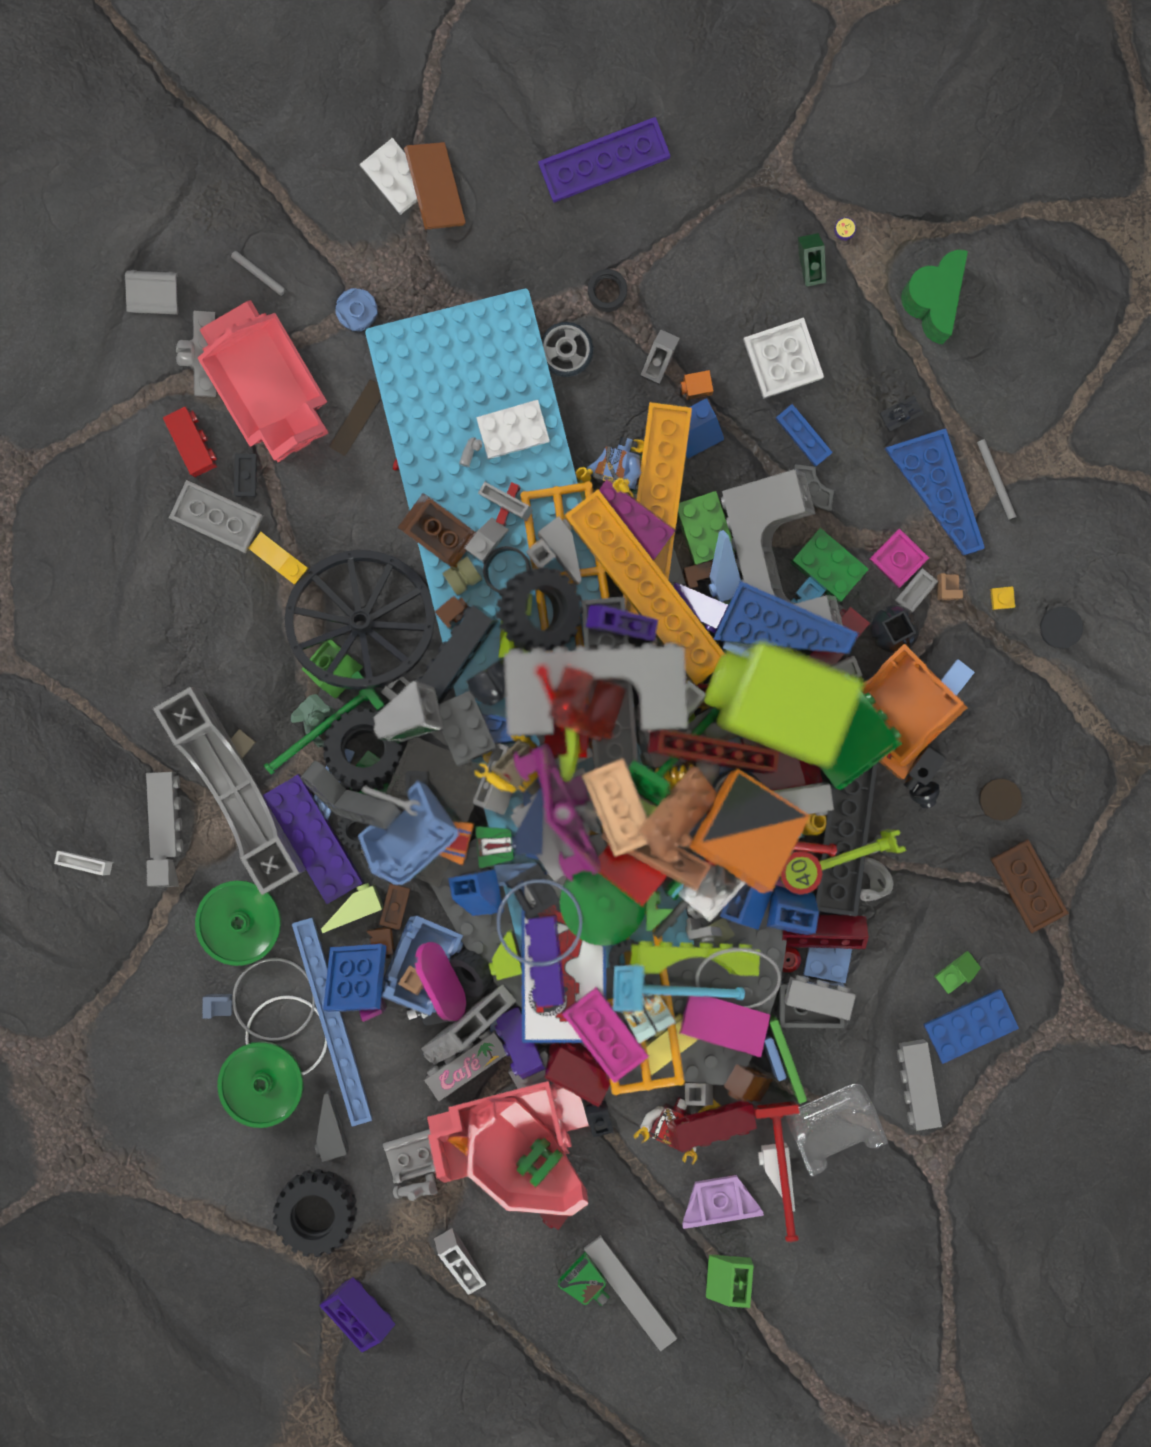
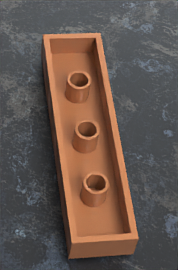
[601,830,711,892]

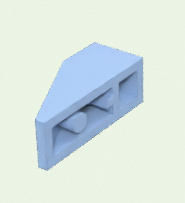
[709,530,741,602]

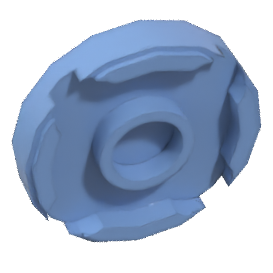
[336,288,378,331]

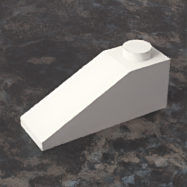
[758,1143,795,1211]

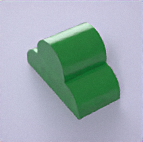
[901,250,968,344]

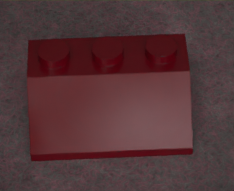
[544,1043,611,1107]

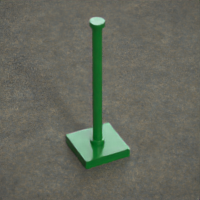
[264,671,386,775]
[629,707,720,806]

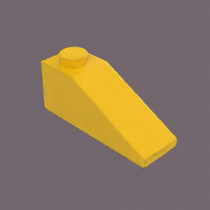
[248,532,309,585]

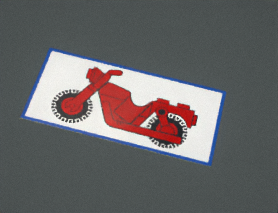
[521,871,606,1043]

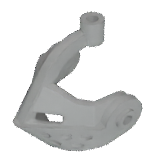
[860,857,893,901]

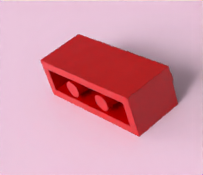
[163,407,217,477]

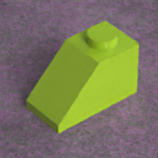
[489,930,522,980]

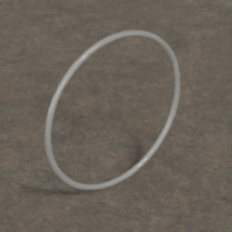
[695,948,781,1009]
[232,958,315,1041]

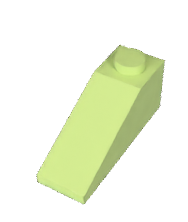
[321,883,384,933]

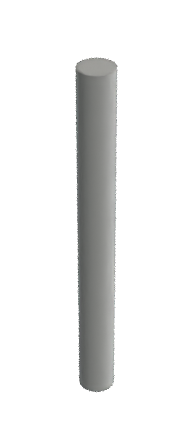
[977,439,1017,520]

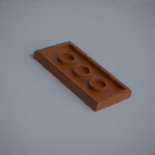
[990,839,1069,934]

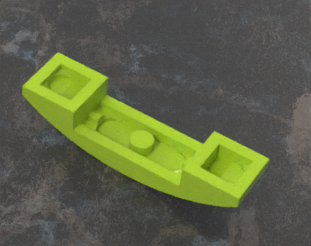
[555,691,579,782]

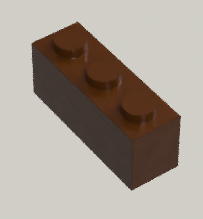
[724,1064,773,1102]

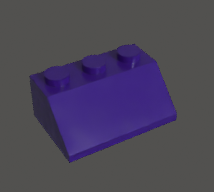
[319,1277,396,1352]

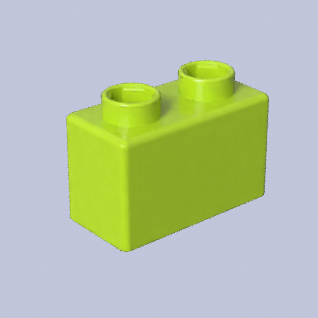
[703,642,863,766]

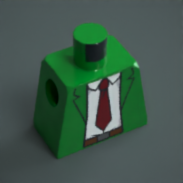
[476,826,516,868]

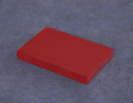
[598,844,668,907]

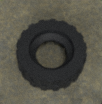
[449,949,494,998]

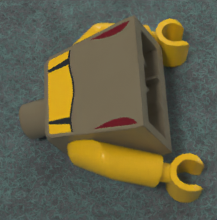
[474,735,541,795]

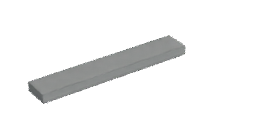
[584,1235,677,1352]

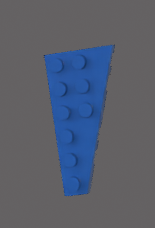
[885,428,985,555]
[713,581,858,654]

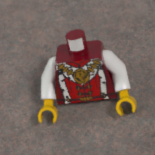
[634,1097,697,1164]

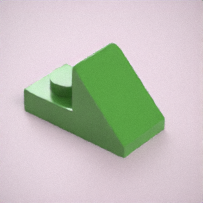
[646,891,673,931]
[934,951,981,994]

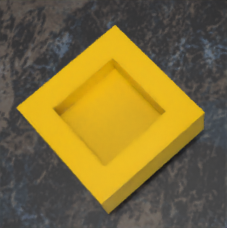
[990,587,1015,610]

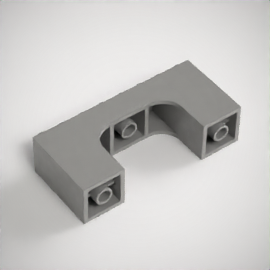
[721,470,843,652]
[505,643,687,736]

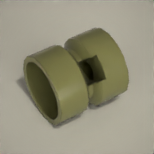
[442,557,482,596]

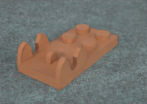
[637,766,717,862]

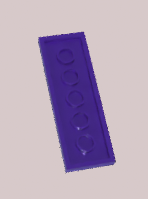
[538,117,670,203]
[262,774,364,904]

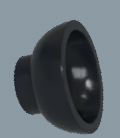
[909,781,940,808]

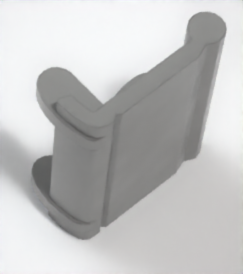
[125,270,179,314]
[383,1129,436,1184]

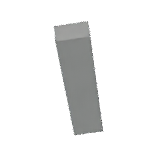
[478,482,533,522]

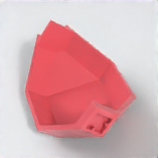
[467,1098,588,1216]

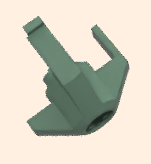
[291,694,336,747]

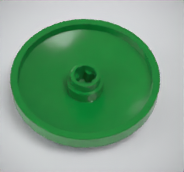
[560,870,647,946]
[195,880,281,966]
[217,1041,304,1128]

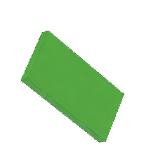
[768,1014,807,1104]

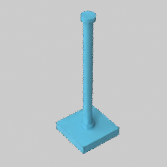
[613,966,745,1011]

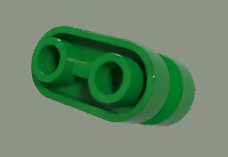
[516,1138,564,1188]

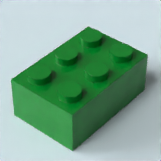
[790,528,868,603]

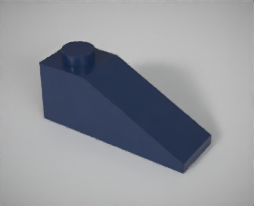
[511,788,544,855]

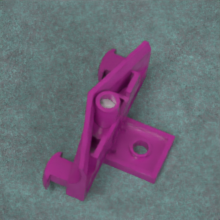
[513,743,605,881]

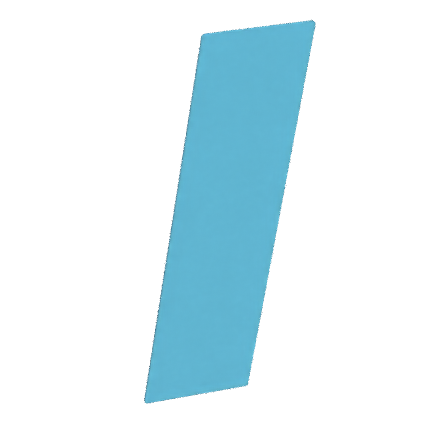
[365,289,694,968]

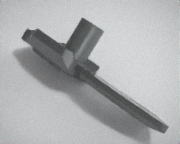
[575,801,602,834]

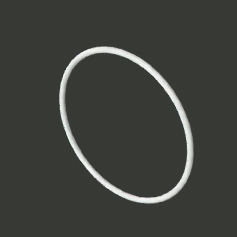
[245,996,327,1075]

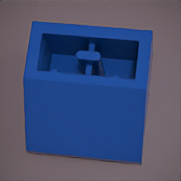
[448,869,504,916]
[718,883,773,930]
[767,885,819,935]

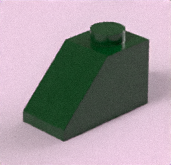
[798,233,826,287]

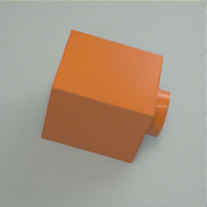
[681,370,713,400]

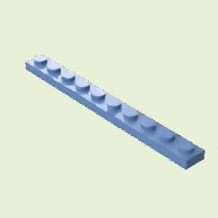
[292,917,373,1126]

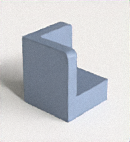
[203,994,232,1018]

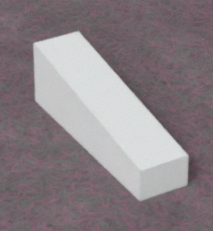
[54,851,113,875]

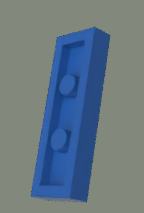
[775,404,833,467]

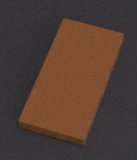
[404,142,466,230]

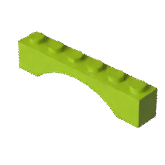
[631,941,760,976]

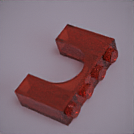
[548,665,626,741]

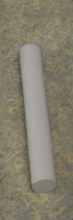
[231,251,286,296]

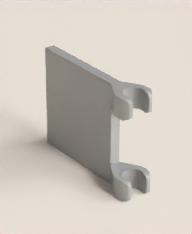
[362,787,421,816]

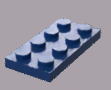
[923,989,1019,1064]

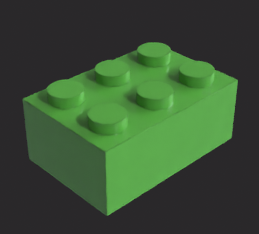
[677,491,736,566]

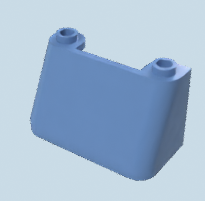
[358,781,458,885]
[381,916,463,1016]

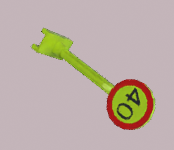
[780,829,906,894]

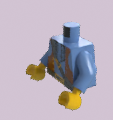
[575,437,642,493]

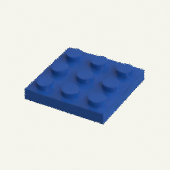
[323,944,386,1012]

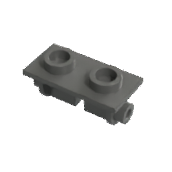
[713,864,736,895]

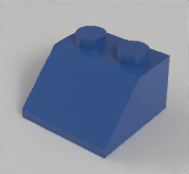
[686,398,724,459]

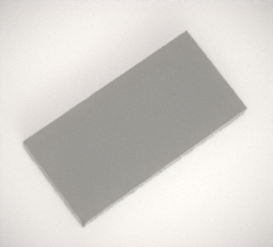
[169,480,263,553]

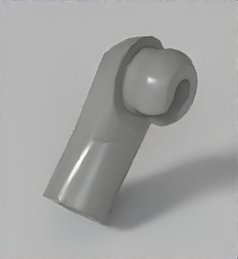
[459,437,482,467]

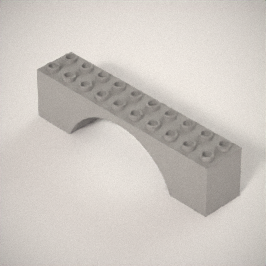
[153,687,306,895]

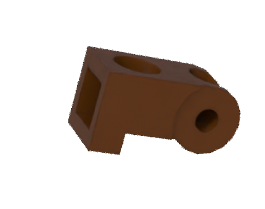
[683,560,713,589]

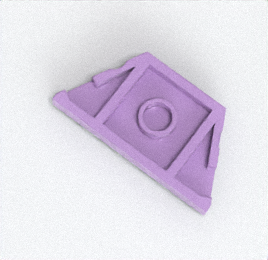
[682,1175,763,1229]

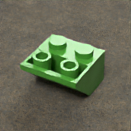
[706,1254,754,1308]

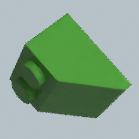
[302,639,363,699]

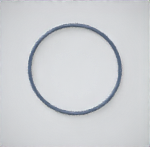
[497,879,583,966]

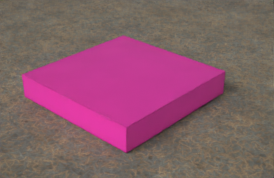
[869,529,929,588]

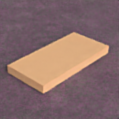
[582,758,648,856]

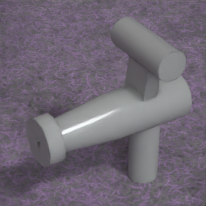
[393,1172,438,1201]

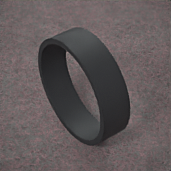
[483,546,532,593]

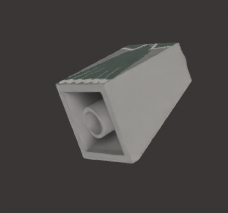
[374,681,443,743]

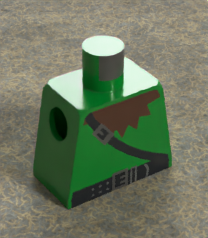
[558,1251,610,1306]

